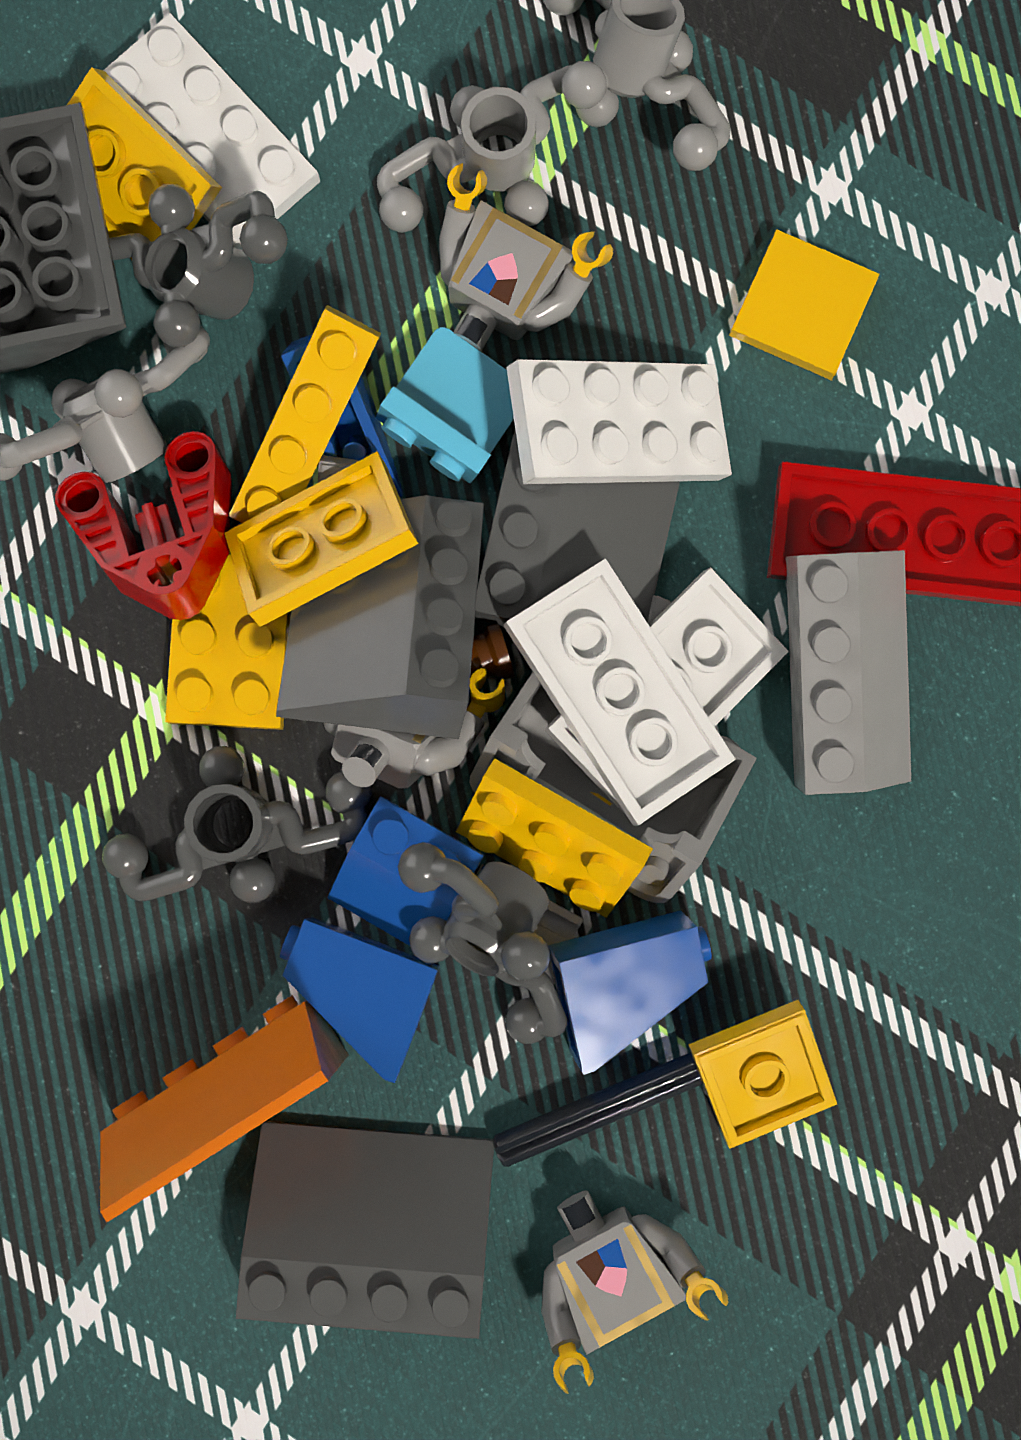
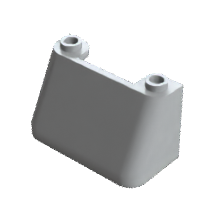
[469,672,757,903]

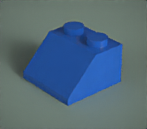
[327,796,485,946]

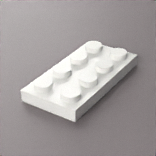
[103,13,320,250]
[506,359,732,484]
[503,558,736,826]
[544,567,789,813]

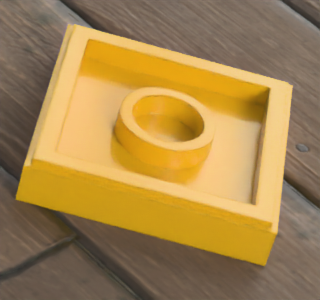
[729,229,880,380]
[688,1000,837,1149]

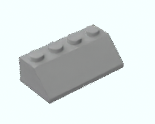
[786,550,911,795]

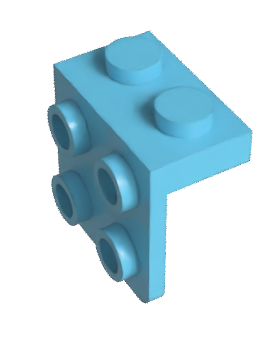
[376,327,514,483]

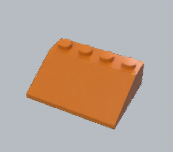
[100,995,349,1222]

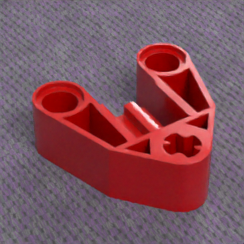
[55,431,232,620]

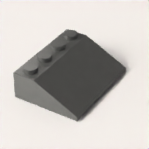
[0,103,127,374]
[475,430,680,627]
[276,495,484,739]
[235,1120,494,1339]

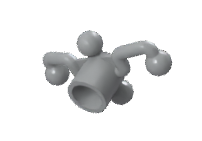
[543,0,730,171]
[377,65,619,233]
[0,326,210,483]

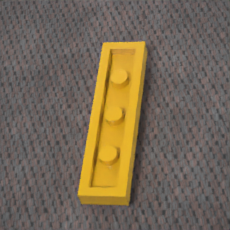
[229,305,381,523]

